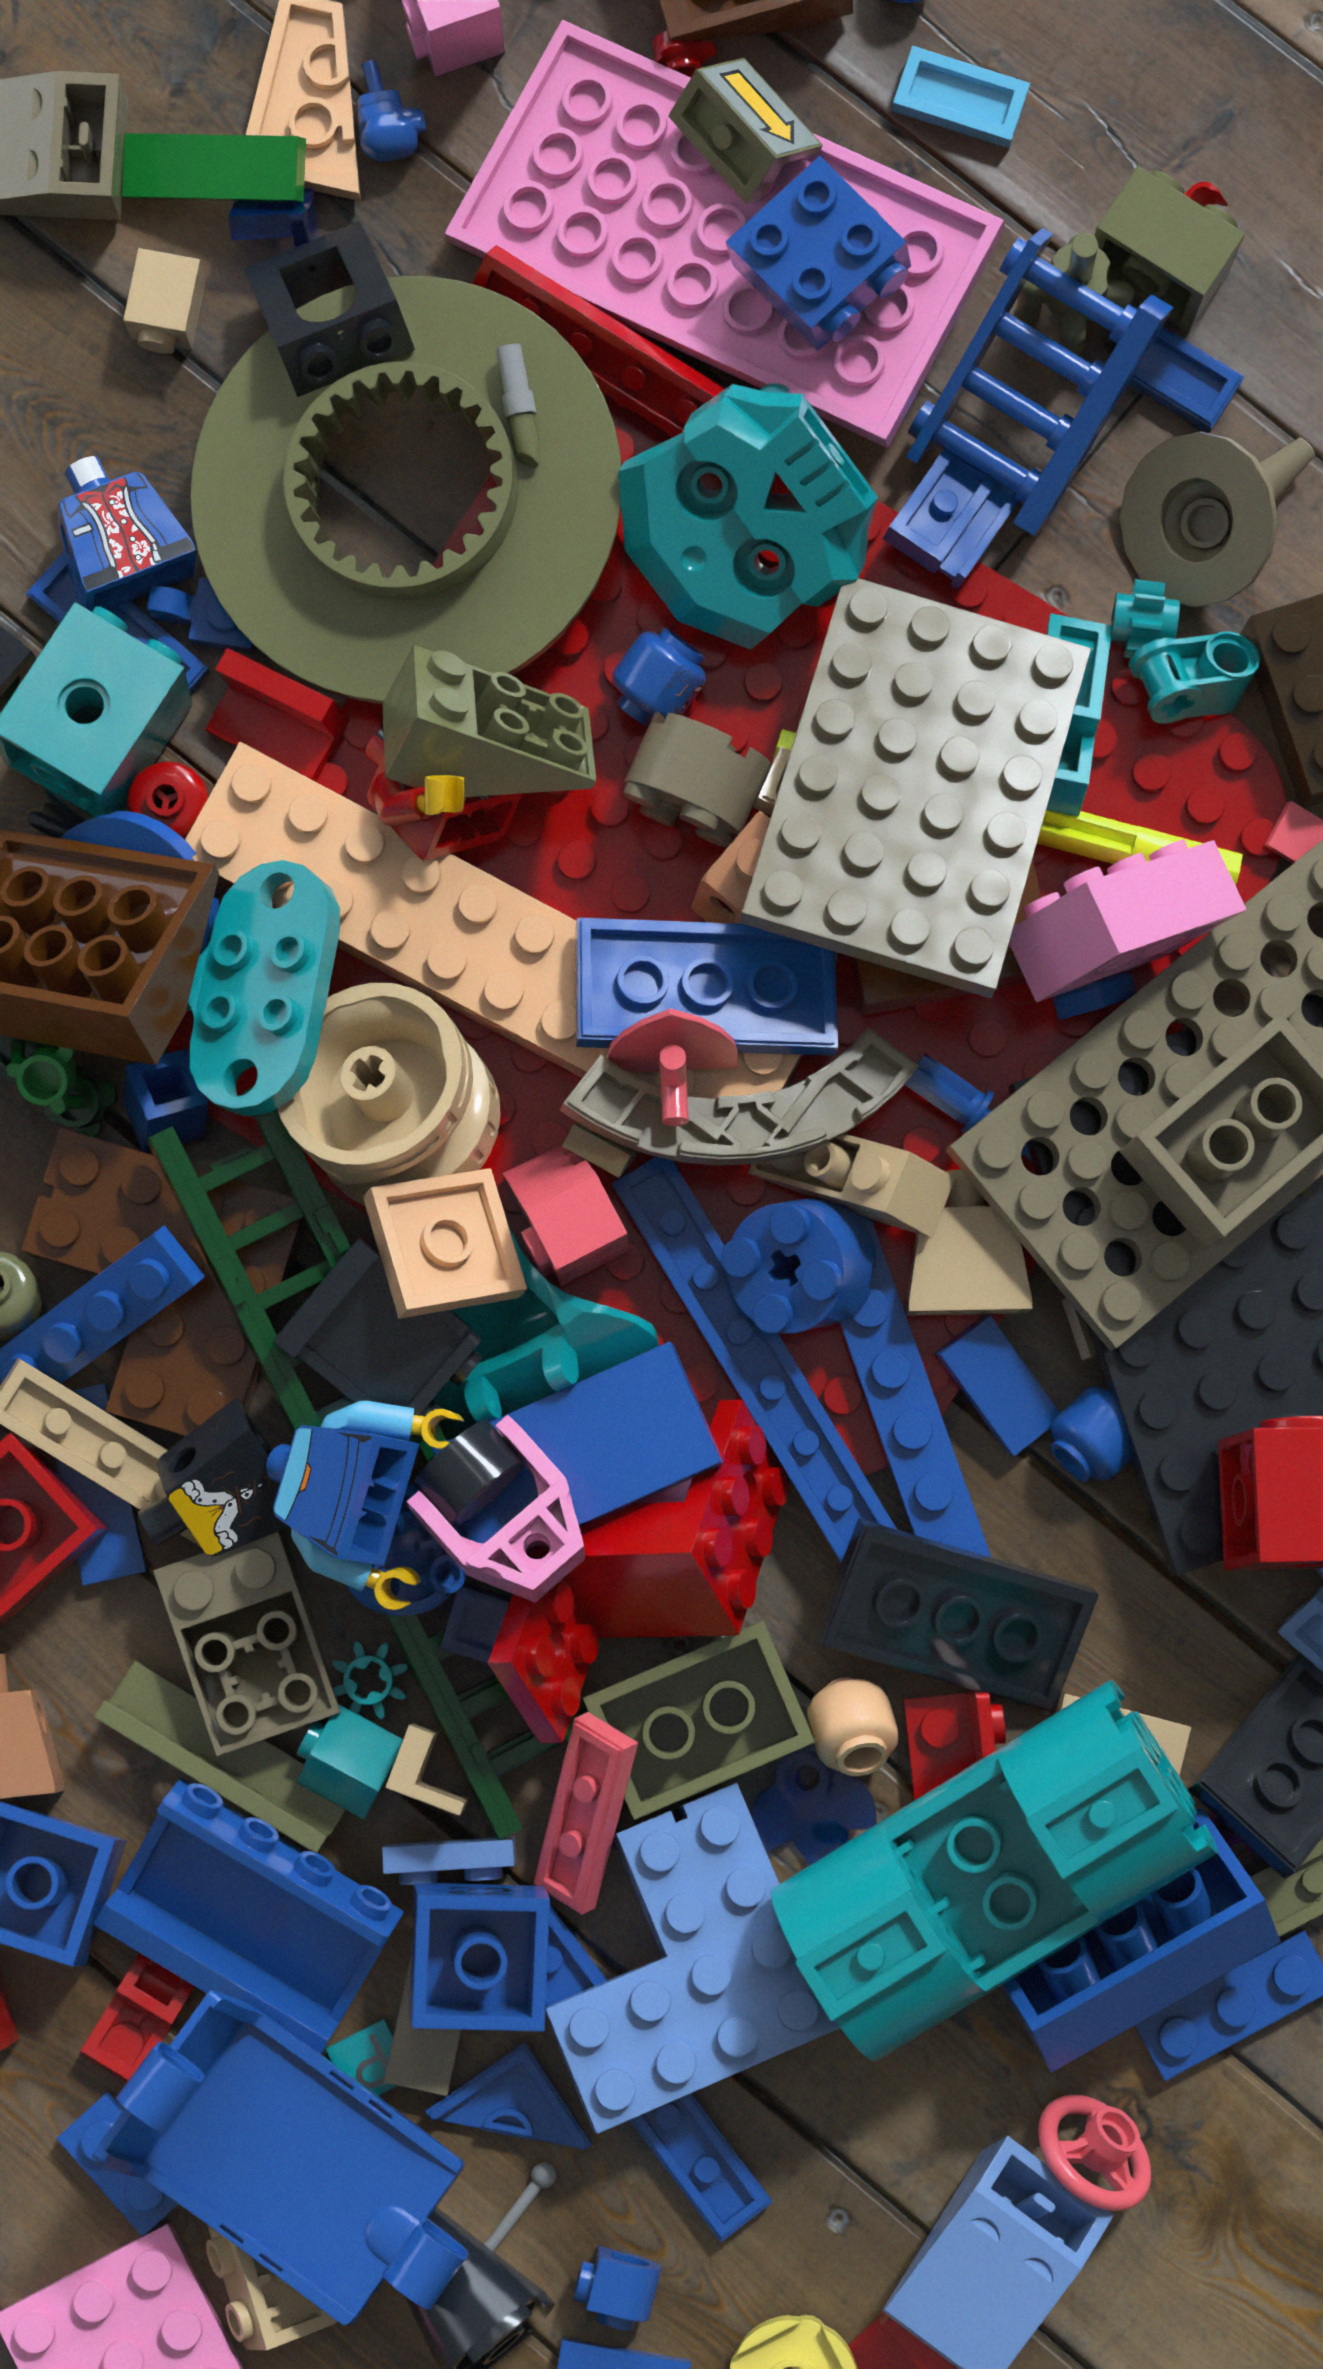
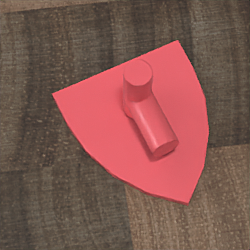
[607,1009,738,1126]

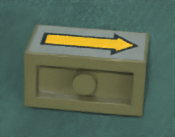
[668,58,823,204]

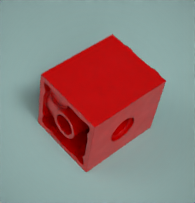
[1218,1416,1323,1571]

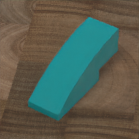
[1045,613,1112,816]

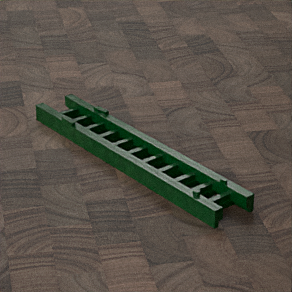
[146,1086,583,1840]

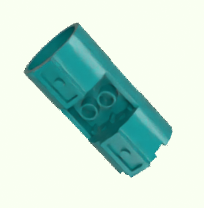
[771,1680,1218,2062]

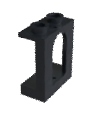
[244,221,415,398]

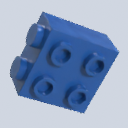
[725,156,911,351]

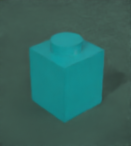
[296,1705,403,1819]

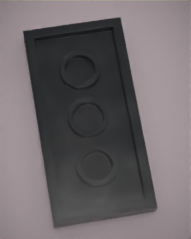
[813,1518,1099,1713]

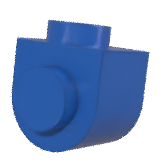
[573,2246,662,2330]

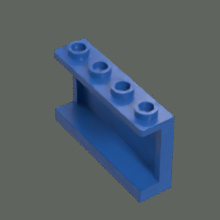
[93,1777,404,2054]

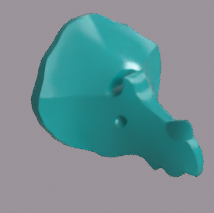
[432,1212,659,1441]

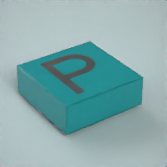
[326,2018,398,2096]

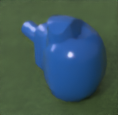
[357,60,427,162]

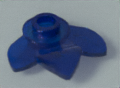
[752,1745,877,1864]

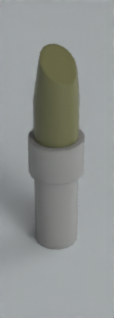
[496,344,539,468]

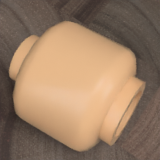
[807,1677,898,1776]

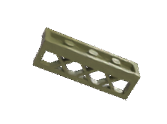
[94,1660,346,1853]

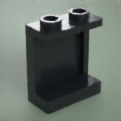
[273,1235,483,1437]

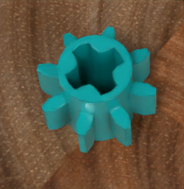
[1110,579,1180,658]
[332,1641,410,1719]

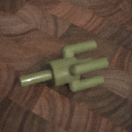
[1016,233,1134,357]

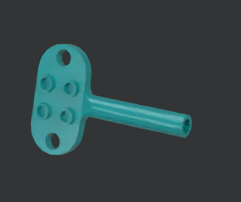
[186,860,340,1117]

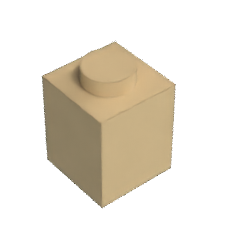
[123,248,207,354]

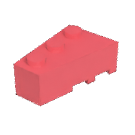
[503,1142,629,1286]

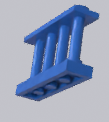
[906,228,1174,536]

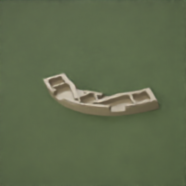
[559,1027,919,1165]

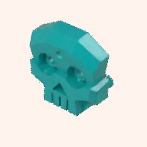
[618,383,878,650]

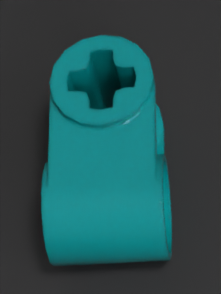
[1128,631,1260,723]

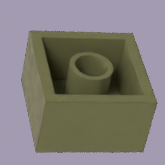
[1094,165,1245,334]

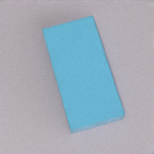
[892,46,1030,149]

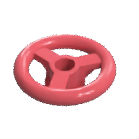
[1038,2095,1151,2211]

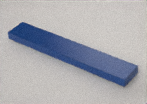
[545,1903,773,2242]

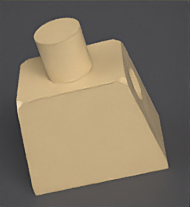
[905,1169,1032,1316]

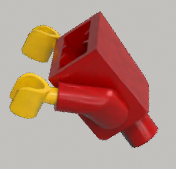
[365,729,523,861]

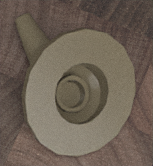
[1119,431,1315,607]

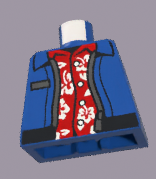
[57,456,197,612]

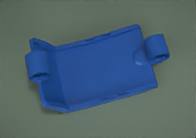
[92,1990,470,2326]

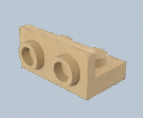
[206,2225,337,2351]

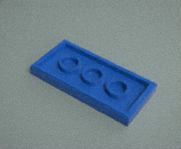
[575,918,838,1056]
[431,1341,724,1551]

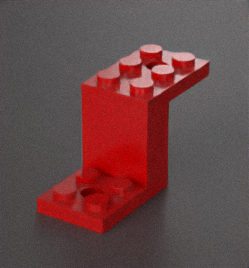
[488,1400,789,1743]

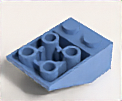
[882,2136,1114,2369]

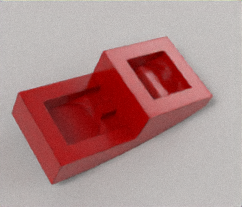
[79,1953,195,2083]

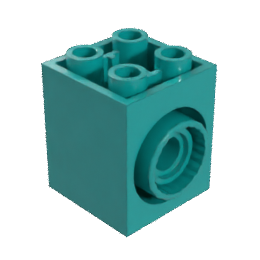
[0,602,193,817]

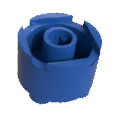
[722,1198,876,1333]

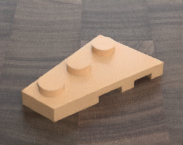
[246,0,361,201]

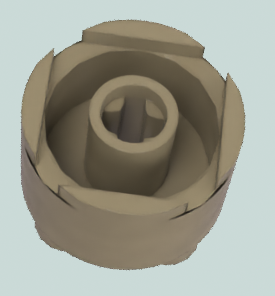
[623,712,771,848]

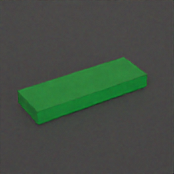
[122,133,306,203]

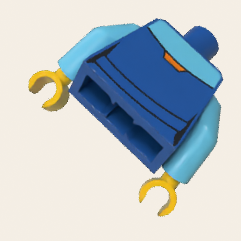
[266,1401,464,1610]

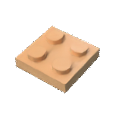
[363,1168,527,1319]

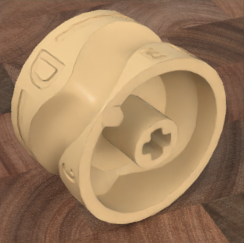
[278,983,501,1207]

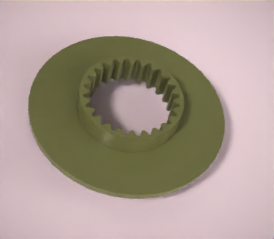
[191,276,622,704]

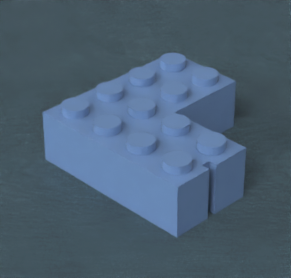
[545,1783,840,2134]

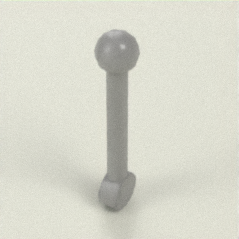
[484,2162,557,2251]

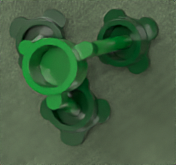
[0,1035,117,1138]

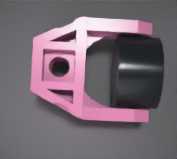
[406,1415,585,1603]

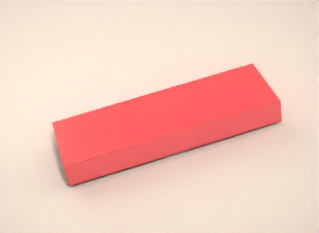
[533,1712,638,1915]

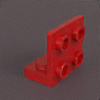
[902,1691,1006,1801]

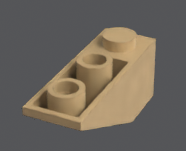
[748,1134,955,1238]

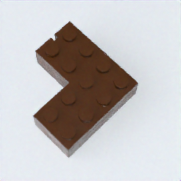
[21,1128,307,1437]

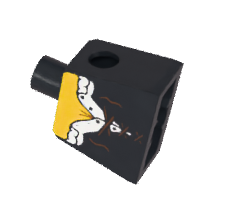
[138,1398,289,1556]

